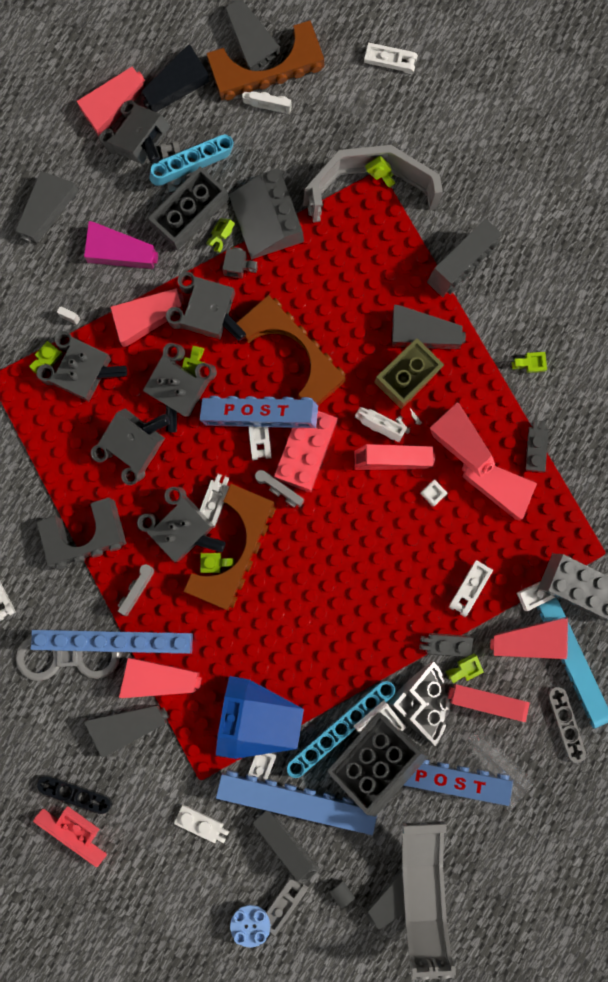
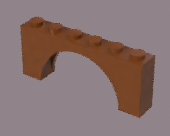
[206,20,324,100]
[237,295,345,406]
[184,484,276,611]

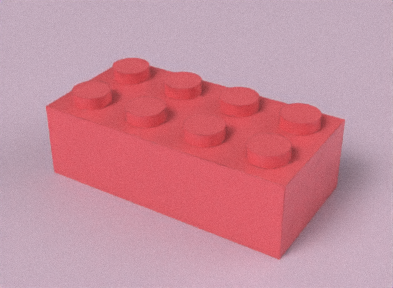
[274,411,337,493]

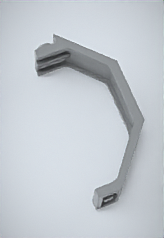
[303,145,443,222]
[402,821,456,980]

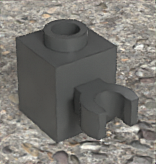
[223,247,258,279]

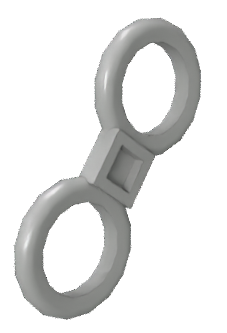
[16,636,120,681]

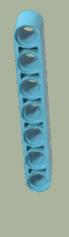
[537,598,608,729]
[287,681,395,778]

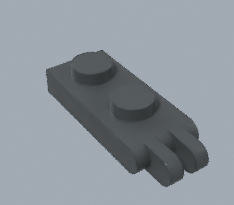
[525,420,549,473]
[419,633,473,657]

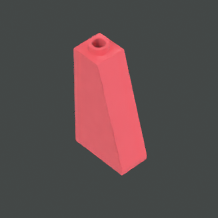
[77,66,145,136]
[111,288,185,347]
[430,402,495,477]
[354,445,435,470]
[461,464,537,521]
[490,617,568,659]
[119,658,202,698]
[448,684,530,722]

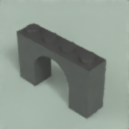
[37,497,127,570]

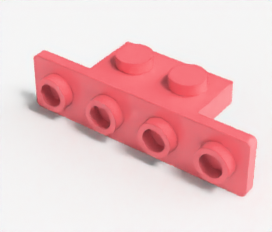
[33,806,107,867]

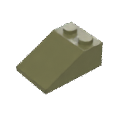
[374,338,444,409]

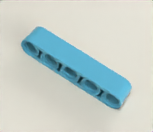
[149,134,234,186]

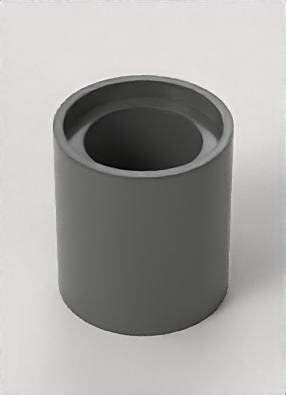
[329,880,355,908]

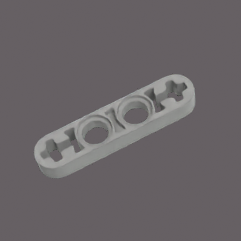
[548,687,586,763]

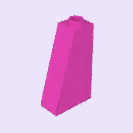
[84,221,158,269]

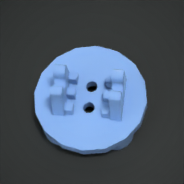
[230,905,271,948]

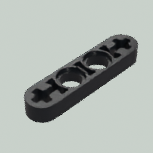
[37,775,112,814]

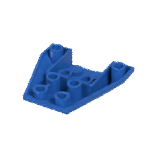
[216,676,304,759]

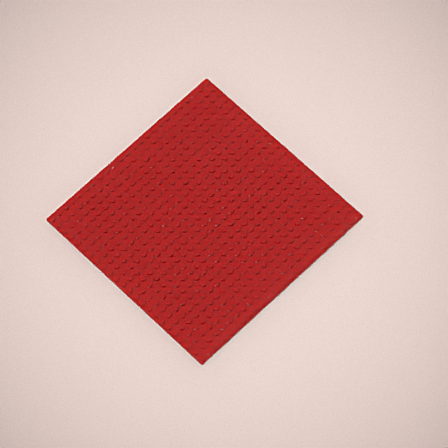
[0,175,605,780]

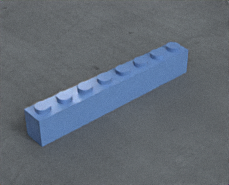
[31,630,193,653]
[216,770,377,835]

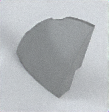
[387,661,450,746]

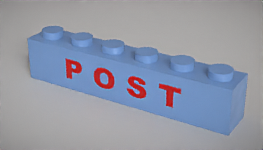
[200,396,318,428]
[404,759,513,806]

